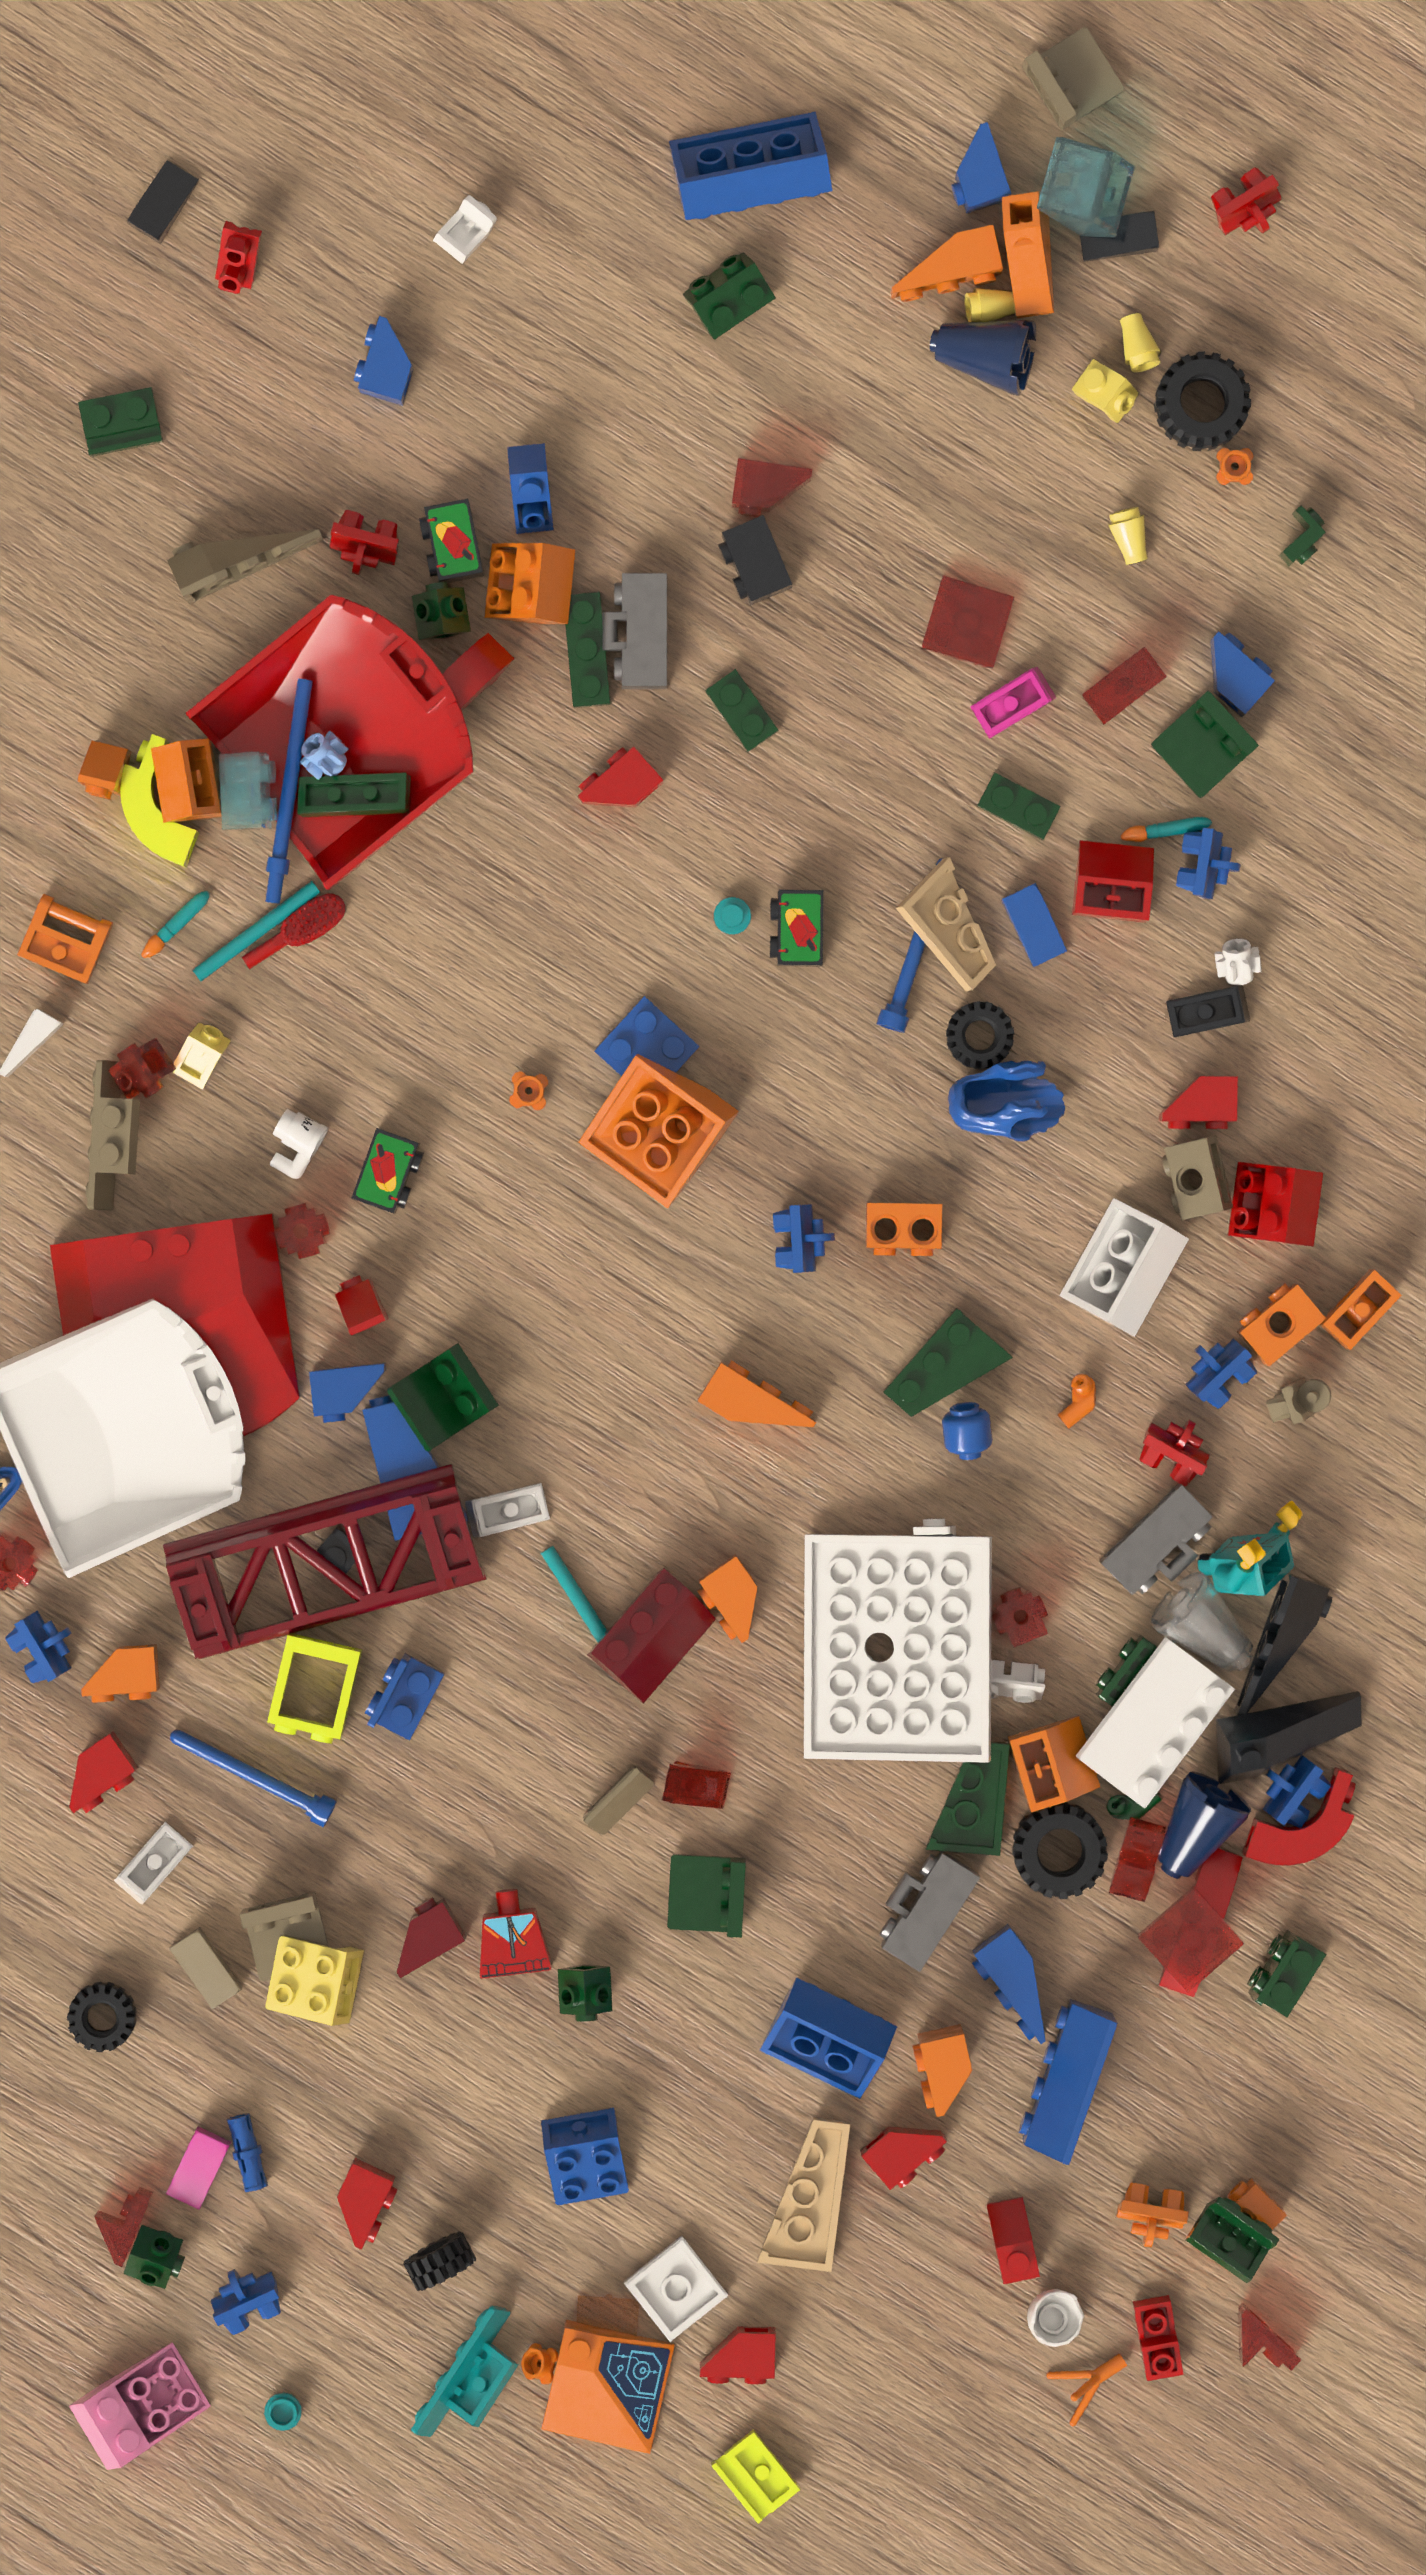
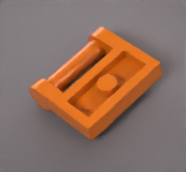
[17,894,113,984]

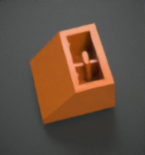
[484,543,575,624]
[151,738,224,823]
[1008,1715,1100,1812]
[912,2024,972,2117]

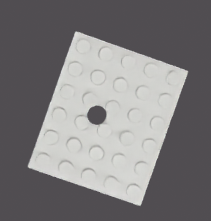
[804,1534,992,1763]

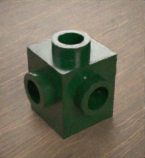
[411,582,471,640]
[558,1964,613,2022]
[123,2225,185,2289]

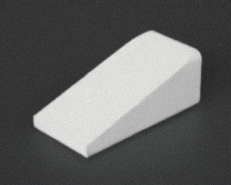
[0,1009,64,1077]
[465,1483,550,1538]
[114,1822,193,1904]

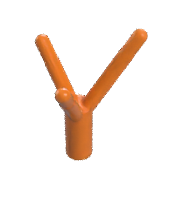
[1046,2354,1127,2426]

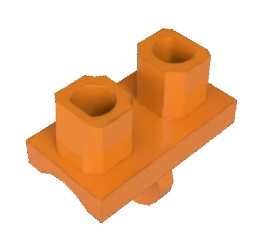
[1116,2183,1189,2248]

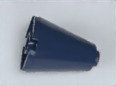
[930,320,1037,396]
[1158,1771,1251,1879]

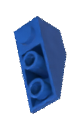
[972,1924,1046,2044]

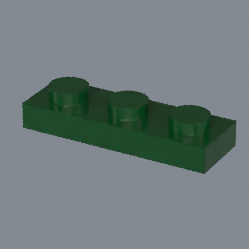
[565,592,610,708]
[298,773,411,817]

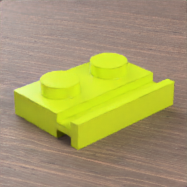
[711,2429,800,2524]

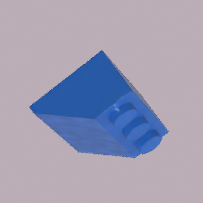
[760,1978,897,2099]

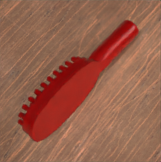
[242,893,346,970]

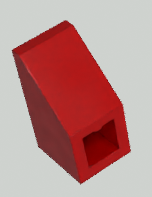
[577,746,664,808]
[1159,1076,1238,1129]
[69,1731,139,1813]
[860,2126,947,2190]
[337,2158,398,2250]
[700,2326,776,2384]

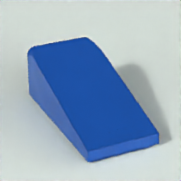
[1001,883,1067,967]

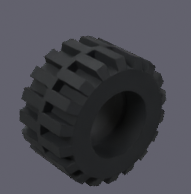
[1154,351,1251,451]
[1012,1802,1108,1899]

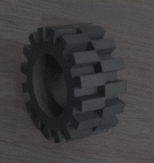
[946,1001,1014,1069]
[67,1982,137,2052]
[403,2232,476,2291]

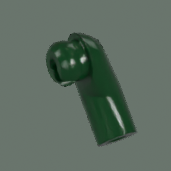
[1106,1791,1163,1821]

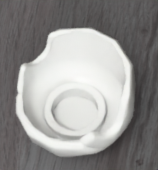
[1027,2289,1084,2347]

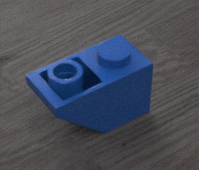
[354,316,413,406]
[507,443,554,534]
[1211,631,1275,717]

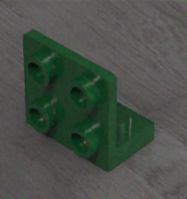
[1151,690,1259,798]
[387,1343,499,1451]
[667,1854,746,1938]
[1247,1930,1326,2018]

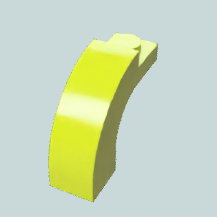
[120,734,199,868]

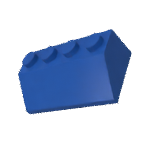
[669,112,832,220]
[1019,1999,1118,2165]

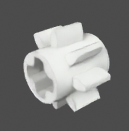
[1215,939,1261,985]

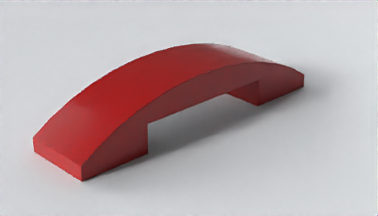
[1158,1848,1243,1997]

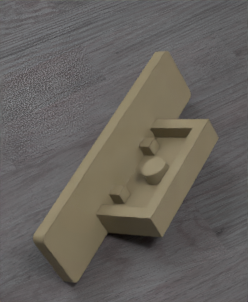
[86,1060,140,1211]

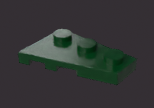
[925,1742,1010,1856]

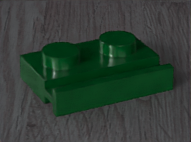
[78,387,163,457]

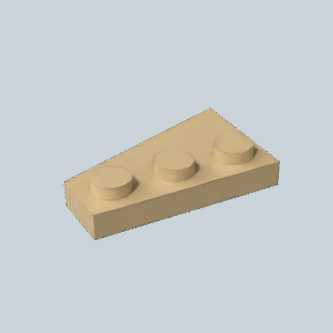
[896,857,996,991]

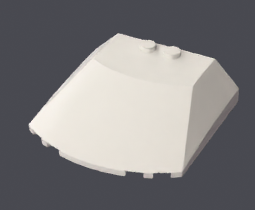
[0,1299,245,1578]

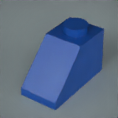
[951,122,1011,214]
[309,1363,386,1423]

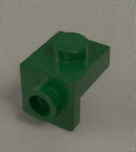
[1279,505,1326,566]

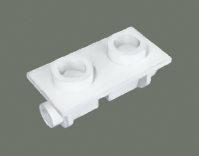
[991,1660,1045,1703]

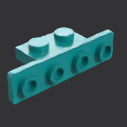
[411,2305,519,2437]

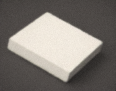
[624,2236,728,2342]

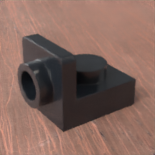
[317,1525,365,1573]

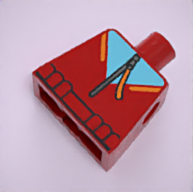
[480,1889,552,1979]

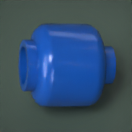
[942,1402,993,1460]

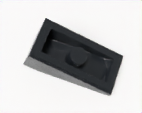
[127,160,199,244]
[1078,211,1159,262]
[1166,985,1250,1038]

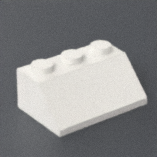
[1059,1198,1189,1337]

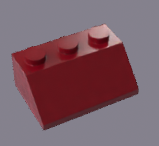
[587,1568,716,1704]

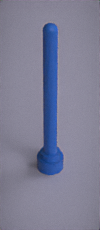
[876,858,943,1033]
[170,1730,337,1828]

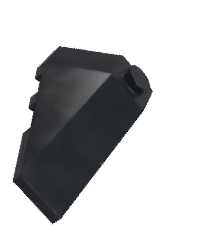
[1234,1573,1333,1715]
[1216,1691,1362,1784]

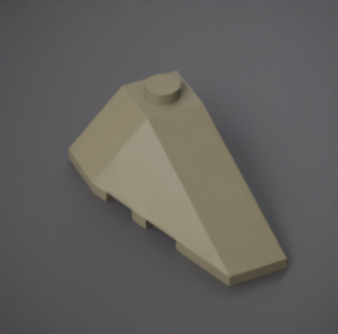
[167,529,324,604]

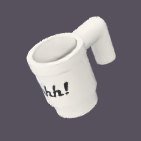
[270,1109,328,1179]

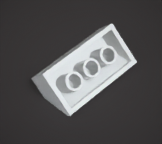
[1076,1637,1235,1808]

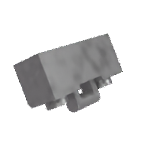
[602,573,667,689]
[1099,1483,1213,1595]
[879,1851,980,1972]

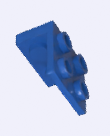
[365,1653,445,1741]
[541,2108,629,2205]

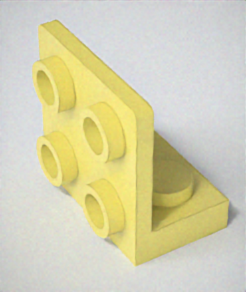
[265,1936,364,2026]

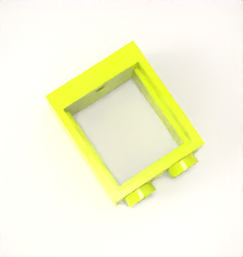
[267,1633,363,1744]

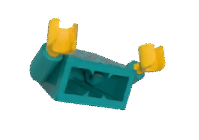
[1198,1500,1303,1596]

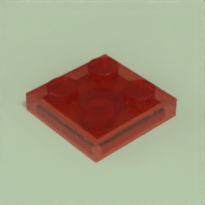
[921,576,1014,670]
[1138,1886,1244,1993]

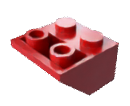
[1072,840,1154,923]
[1228,1162,1323,1247]

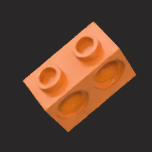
[865,1203,942,1256]

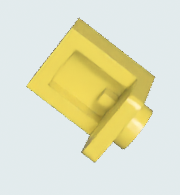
[1072,359,1138,423]

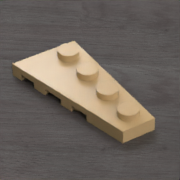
[757,2117,850,2272]

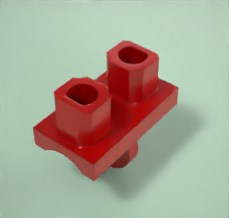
[1211,167,1282,235]
[215,221,262,294]
[330,510,399,575]
[1139,1419,1210,1486]

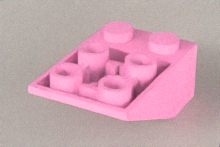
[69,2343,211,2470]

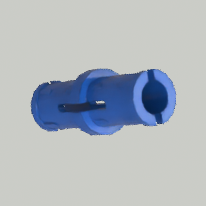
[227,2113,268,2192]

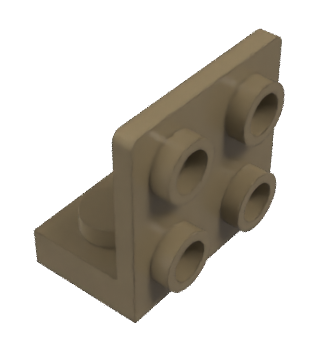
[1022,27,1124,130]
[239,1892,329,1982]

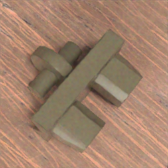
[1266,1377,1332,1425]

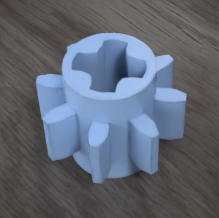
[300,731,348,780]

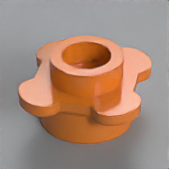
[1216,448,1254,485]
[509,1071,548,1111]
[521,2343,558,2385]

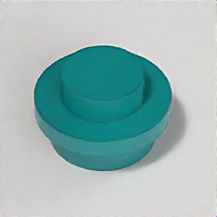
[714,897,751,935]
[264,2392,302,2431]

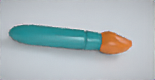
[1121,817,1212,842]
[141,891,210,958]

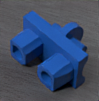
[1176,828,1241,899]
[773,1204,835,1273]
[1185,1338,1257,1409]
[5,1610,72,1683]
[1263,1755,1331,1828]
[211,2269,281,2335]

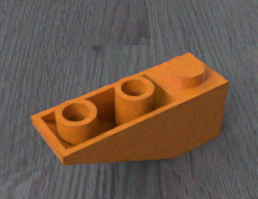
[1002,191,1054,319]
[891,225,1003,302]
[697,1360,816,1427]

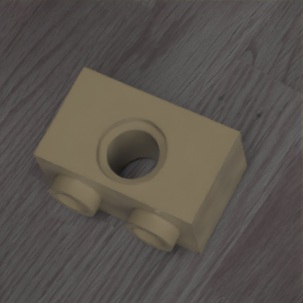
[1163,1135,1233,1221]

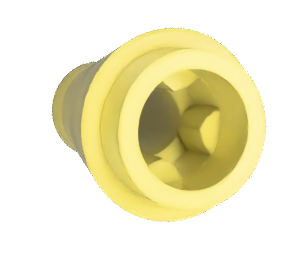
[964,288,1016,322]
[1120,313,1161,372]
[1108,507,1148,565]

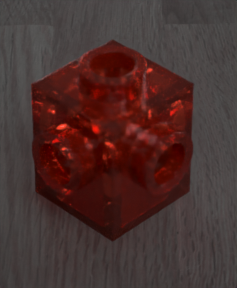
[108,1038,177,1099]
[274,1203,331,1259]
[0,1532,39,1591]
[991,1587,1048,1648]

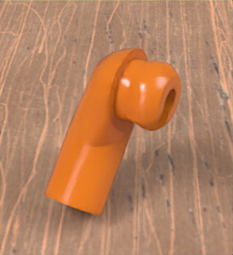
[1057,1374,1096,1429]

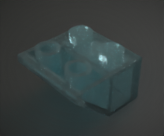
[1037,137,1135,237]
[219,751,278,830]

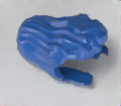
[948,1061,1065,1141]

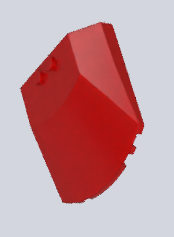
[185,595,474,890]
[50,1213,300,1436]

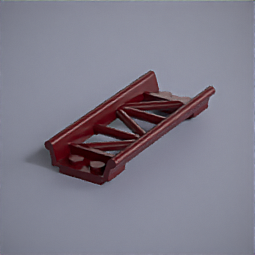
[163,1464,487,1659]

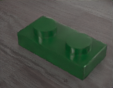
[705,669,779,752]
[977,772,1061,840]

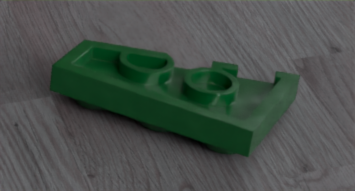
[883,1308,1013,1417]

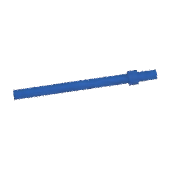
[265,678,313,904]

